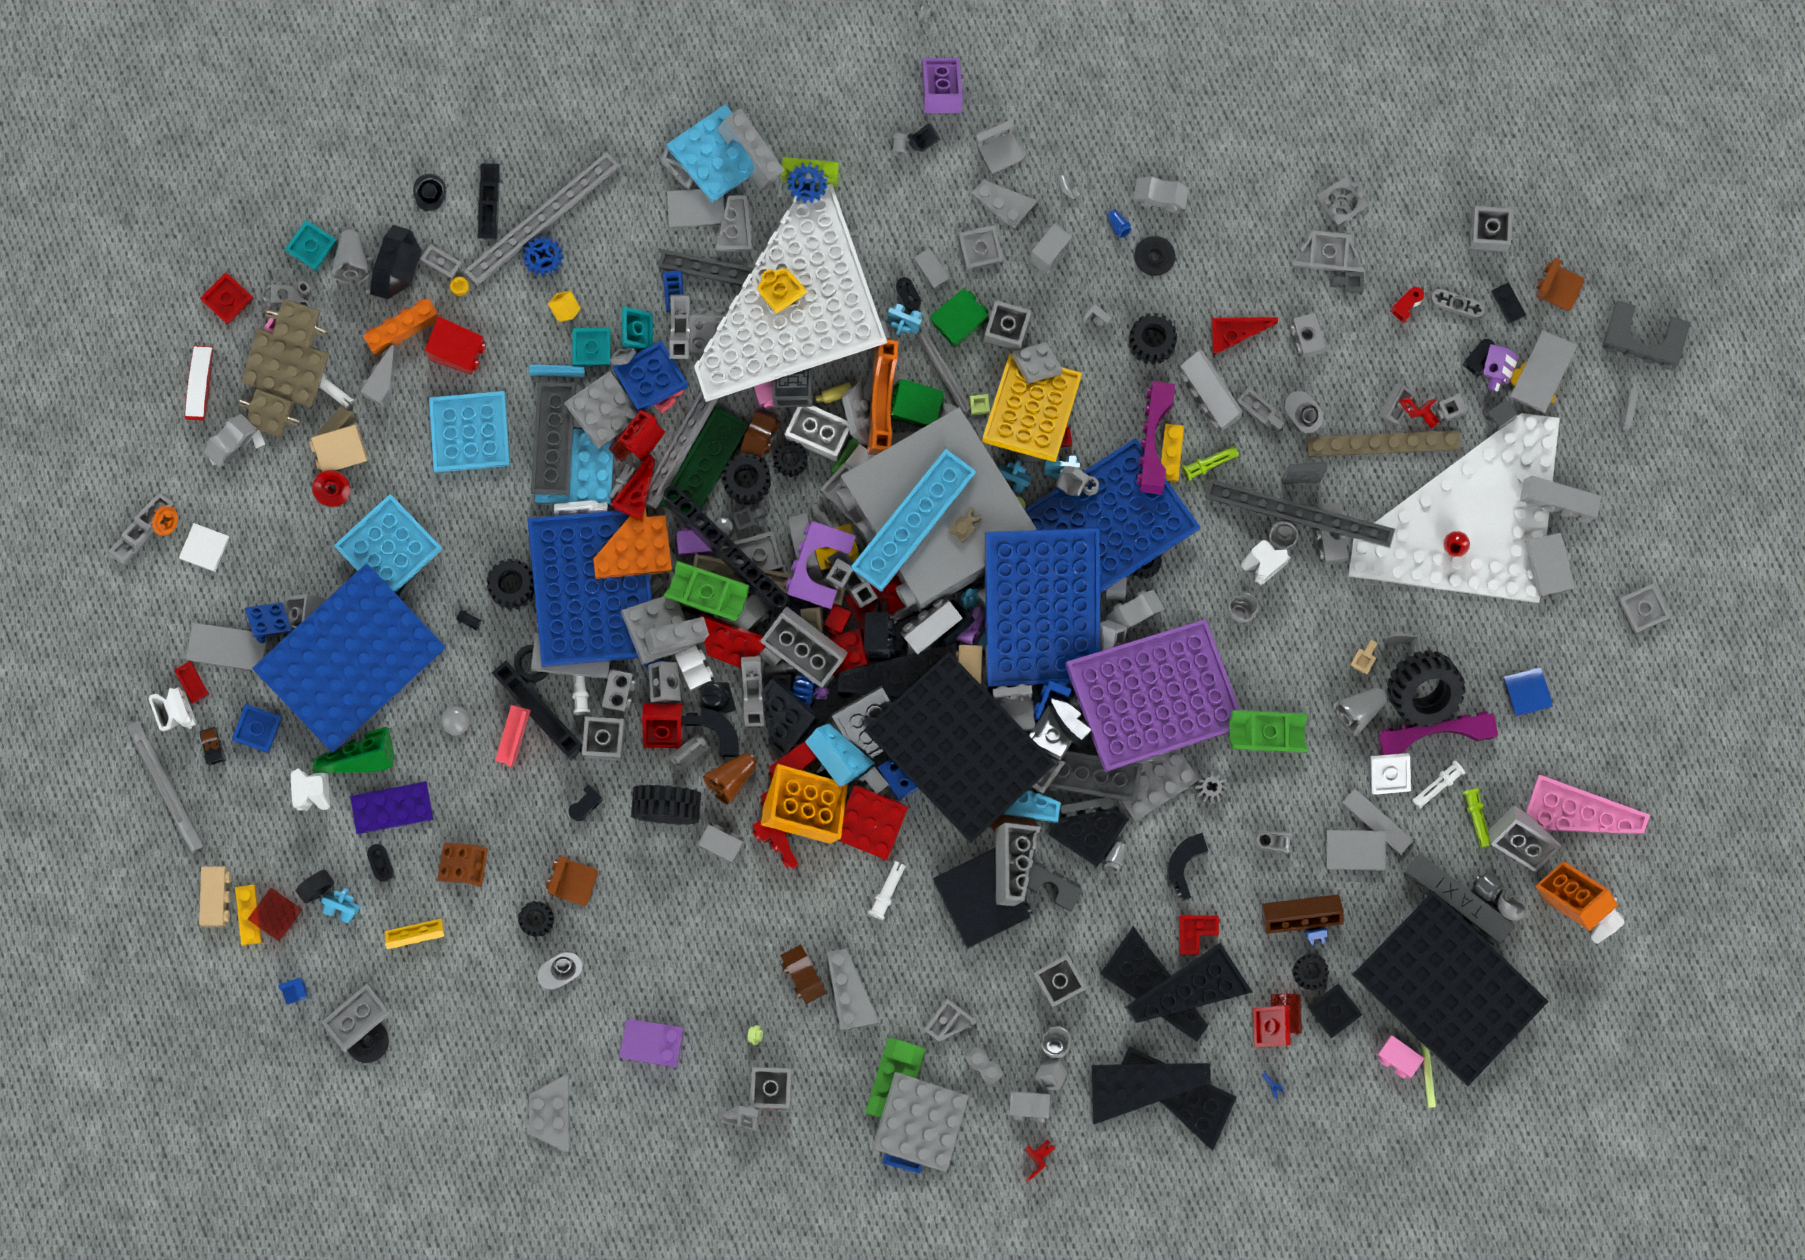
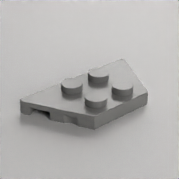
[1291,231,1364,273]
[842,380,870,449]
[529,1075,569,1152]

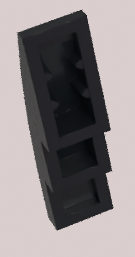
[478,163,500,239]

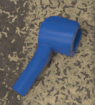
[1262,1072,1284,1099]

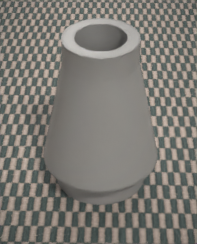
[1104,842,1126,872]

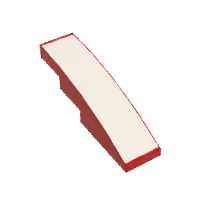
[185,345,213,420]

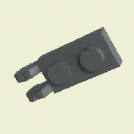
[1060,798,1115,817]

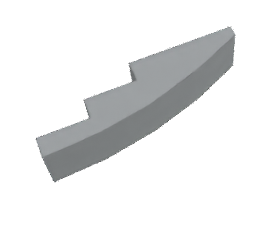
[108,493,174,565]

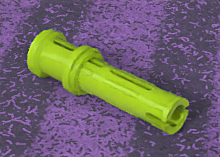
[1181,445,1239,482]
[1462,788,1491,848]

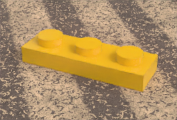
[1161,424,1184,482]
[235,885,262,946]
[385,918,445,949]

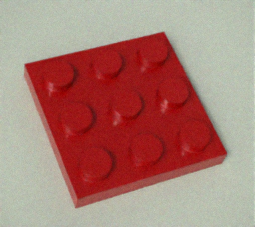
[838,785,909,860]

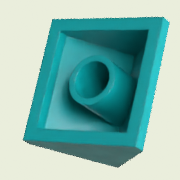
[621,306,653,350]

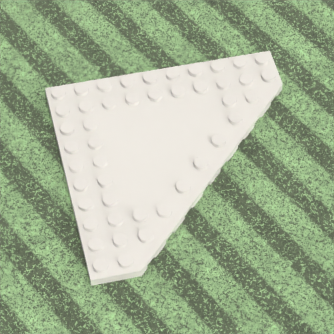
[694,183,887,402]
[1348,413,1560,603]

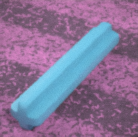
[529,364,585,377]

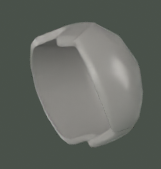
[1269,520,1299,550]
[1228,593,1258,623]
[441,705,471,736]
[1497,893,1527,921]
[1041,1026,1071,1058]

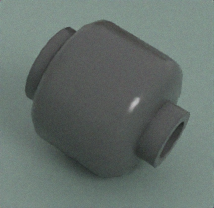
[1473,873,1503,902]

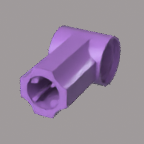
[956,607,986,646]

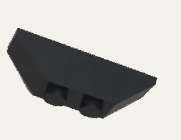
[370,225,422,299]

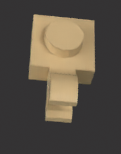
[1350,640,1378,675]

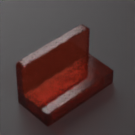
[1271,993,1302,1034]

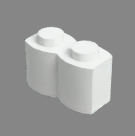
[675,646,714,691]

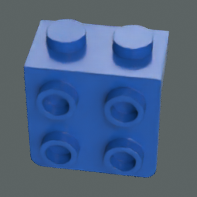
[1033,681,1072,723]

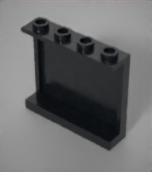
[933,847,1032,950]

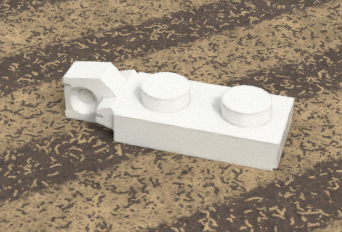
[554,500,608,516]

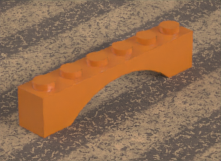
[867,339,898,455]

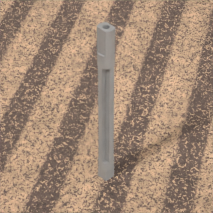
[128,721,204,853]

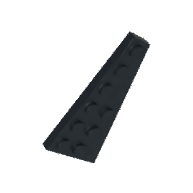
[1100,926,1208,1042]
[1125,943,1252,1023]
[1121,1046,1237,1151]
[1091,1063,1211,1125]

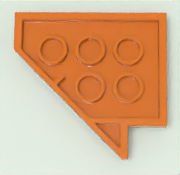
[593,507,672,579]

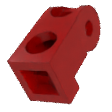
[1390,287,1424,324]

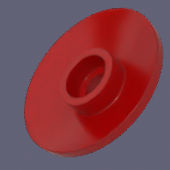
[312,470,351,507]

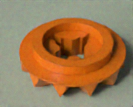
[151,505,178,536]

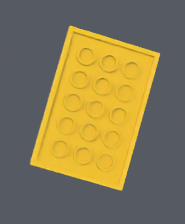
[982,353,1082,462]

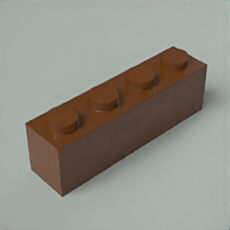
[1262,894,1344,934]

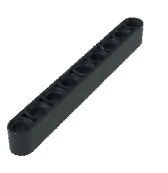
[664,486,788,613]

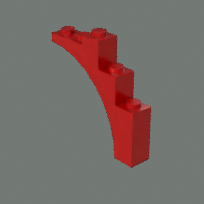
[752,742,818,870]

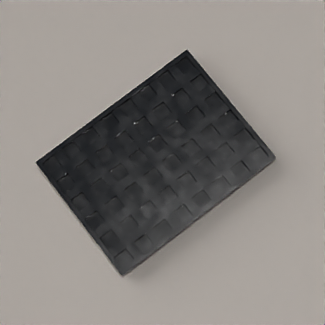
[864,652,1056,844]
[1352,891,1549,1087]

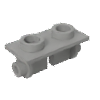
[668,733,710,772]

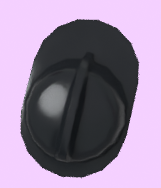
[700,682,736,713]

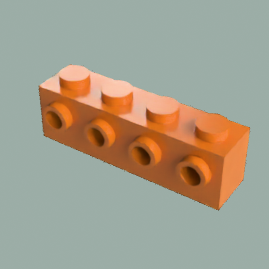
[363,298,439,357]

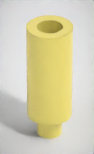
[815,382,851,404]

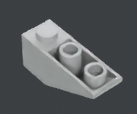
[361,345,397,407]

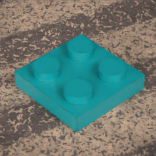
[284,220,338,271]
[572,328,611,366]

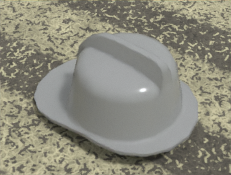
[1285,391,1324,433]
[537,952,582,989]

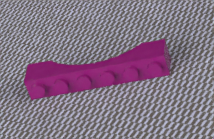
[1137,381,1175,495]
[1377,711,1498,755]

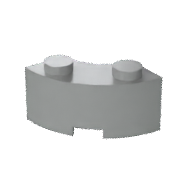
[1133,176,1189,212]
[204,414,257,467]
[1107,590,1165,631]
[725,593,771,632]

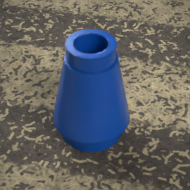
[1107,209,1132,238]

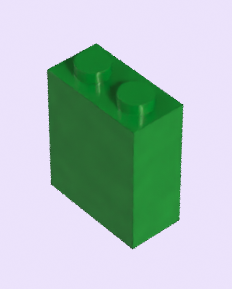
[930,288,989,349]
[891,378,945,428]

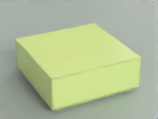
[969,394,990,416]

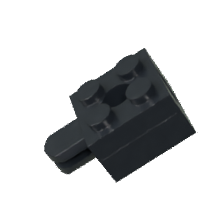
[864,599,896,661]

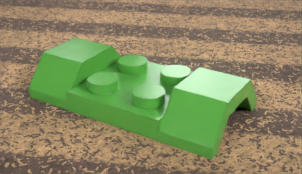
[664,561,750,622]
[1229,710,1308,753]
[865,1037,926,1118]

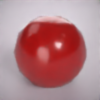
[1443,531,1470,557]

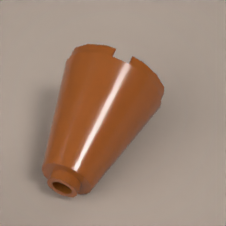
[703,753,757,805]

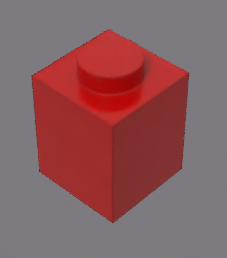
[824,604,852,636]

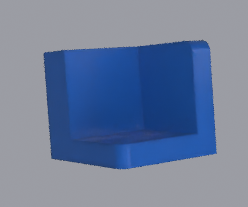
[278,978,309,1005]

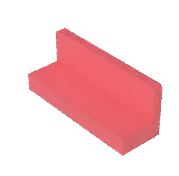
[495,705,531,767]

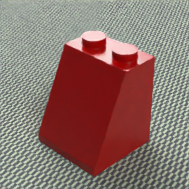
[424,316,487,375]

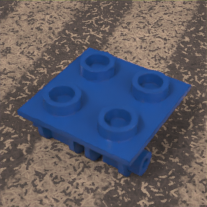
[244,602,292,644]

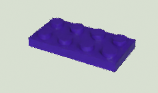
[350,781,434,835]

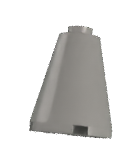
[331,229,370,284]
[1332,687,1387,736]

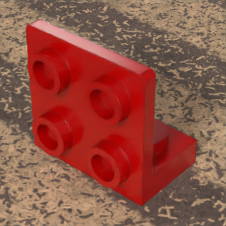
[618,410,665,461]

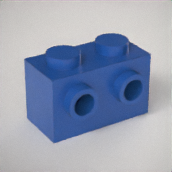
[877,759,918,802]

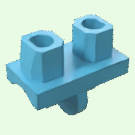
[886,303,922,336]
[1044,456,1080,479]
[998,459,1032,494]
[321,888,361,923]

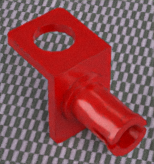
[1399,397,1440,428]
[1024,1140,1055,1183]

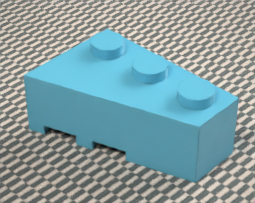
[805,724,875,787]

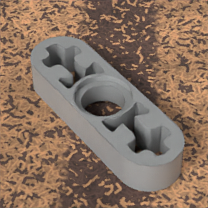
[1431,289,1485,319]

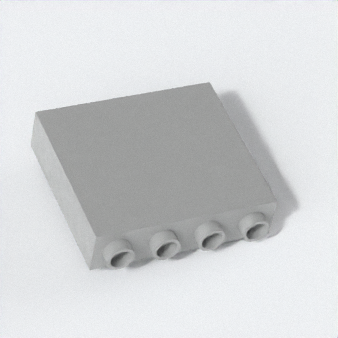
[836,407,1037,613]

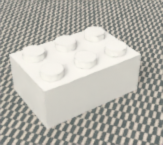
[785,406,850,461]

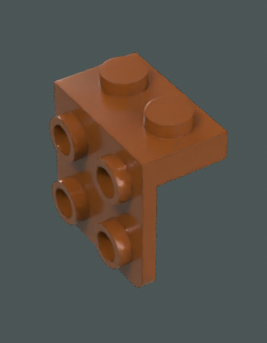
[1536,258,1585,311]
[546,856,598,906]

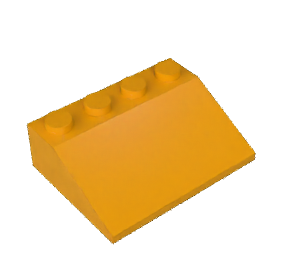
[761,764,848,844]

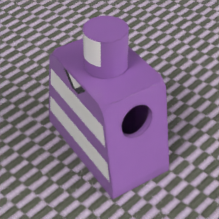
[1483,344,1519,392]

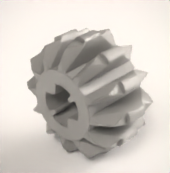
[1195,771,1228,805]

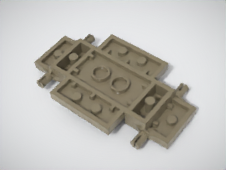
[238,299,330,437]

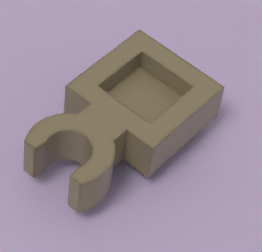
[948,507,982,543]

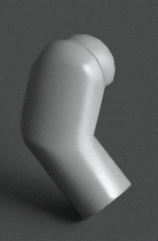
[1057,175,1081,199]

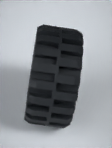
[1387,650,1466,727]

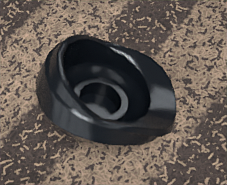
[413,173,446,211]

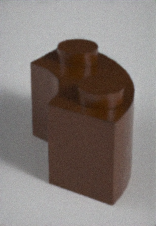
[741,408,780,458]
[780,944,826,1004]

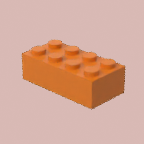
[1535,861,1618,931]

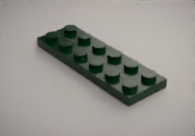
[660,407,750,513]

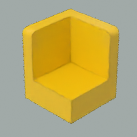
[548,290,581,322]

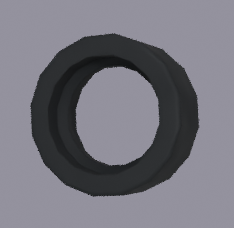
[514,645,549,682]
[296,869,335,904]

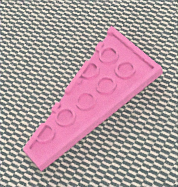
[1525,775,1650,834]

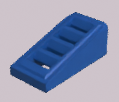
[663,271,684,312]

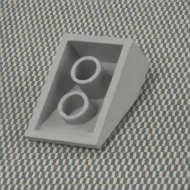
[1488,805,1561,872]

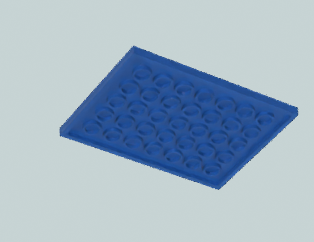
[1024,438,1200,593]
[527,511,652,667]
[985,528,1100,687]
[252,563,446,753]

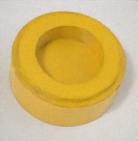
[450,277,469,296]

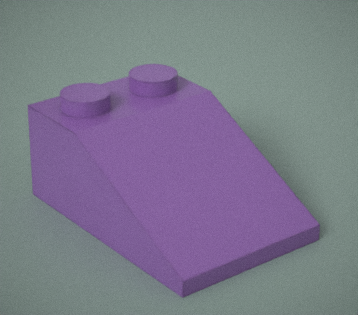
[922,58,963,113]
[619,1019,685,1068]

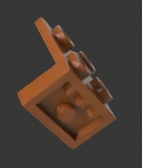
[438,843,488,887]

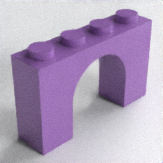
[785,521,856,609]

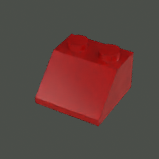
[642,703,683,748]

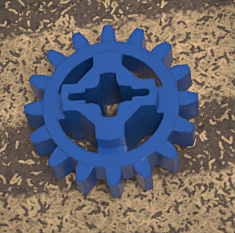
[787,162,828,204]
[522,236,564,277]

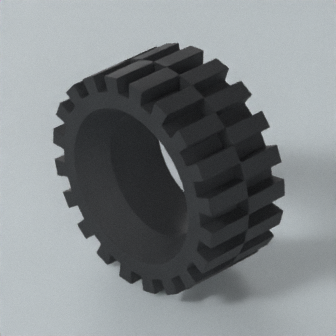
[631,785,701,825]

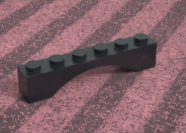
[492,660,583,761]

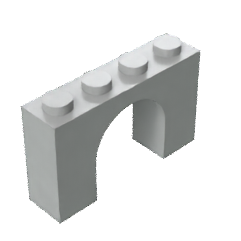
[717,108,784,191]

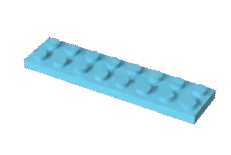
[851,449,976,592]

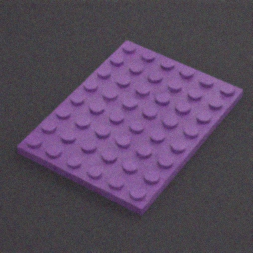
[1065,619,1240,772]

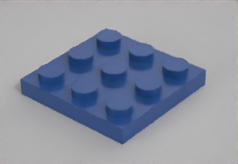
[612,340,689,413]

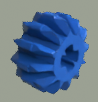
[792,673,816,706]

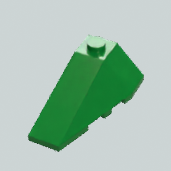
[312,726,395,773]

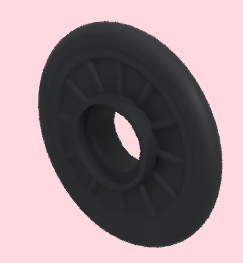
[1134,236,1175,276]
[348,1023,389,1063]

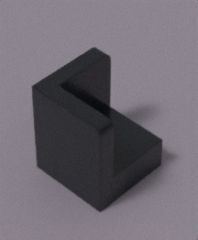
[789,596,810,617]

